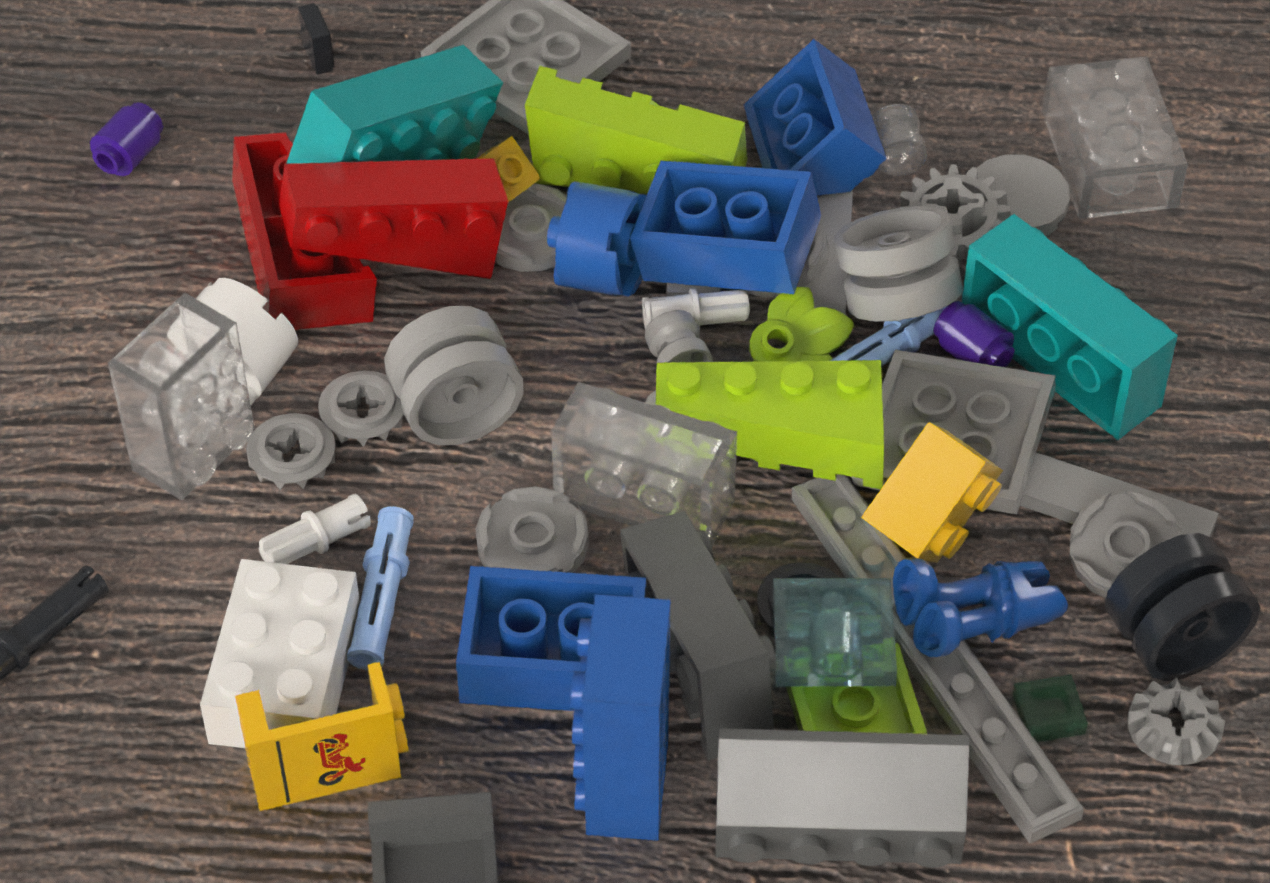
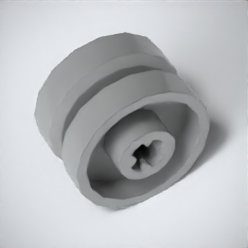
[835,206,963,322]
[384,306,524,445]

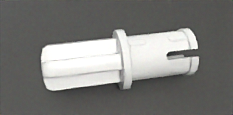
[642,288,750,330]
[258,494,371,564]

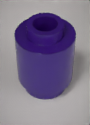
[90,102,163,176]
[933,301,1015,367]

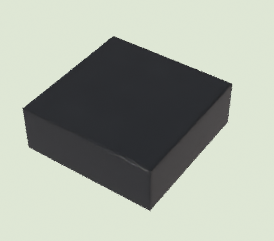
[298,3,334,75]

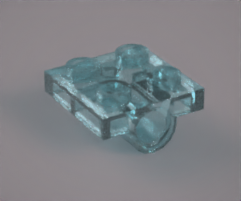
[773,578,897,687]

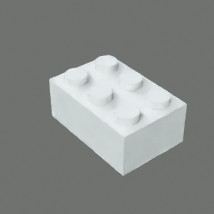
[200,559,360,748]

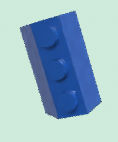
[743,39,887,196]

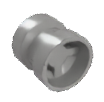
[645,310,713,363]

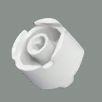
[167,278,298,407]

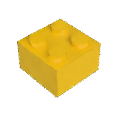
[861,422,1003,563]

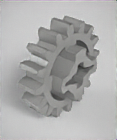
[899,164,1010,261]

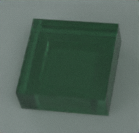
[1012,674,1088,742]

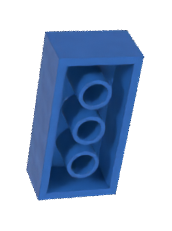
[571,594,671,841]

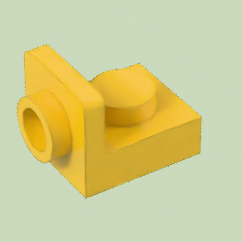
[476,136,540,203]

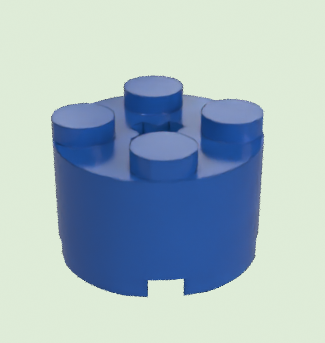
[547,181,647,296]

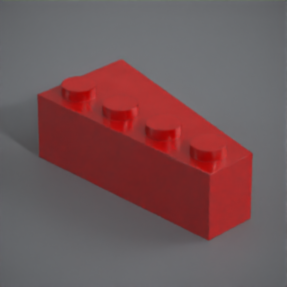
[232,132,377,330]
[279,158,508,279]

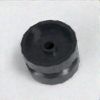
[1104,533,1261,681]

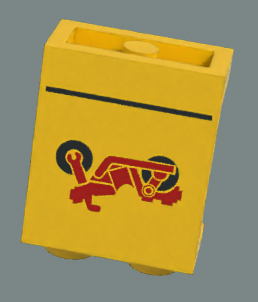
[235,662,409,811]

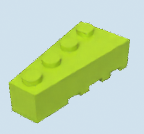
[525,65,747,194]
[655,360,884,489]

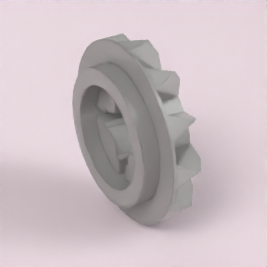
[318,371,404,447]
[246,413,335,490]
[1127,677,1225,765]

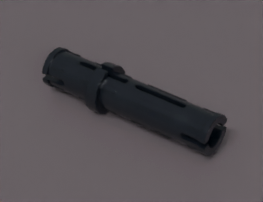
[0,565,109,681]

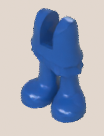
[893,557,1068,657]

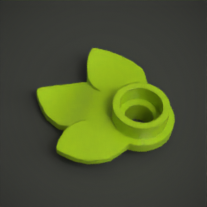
[749,287,854,361]

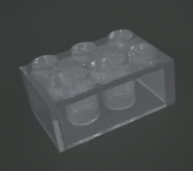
[1042,56,1188,219]
[108,293,255,501]
[551,382,737,547]

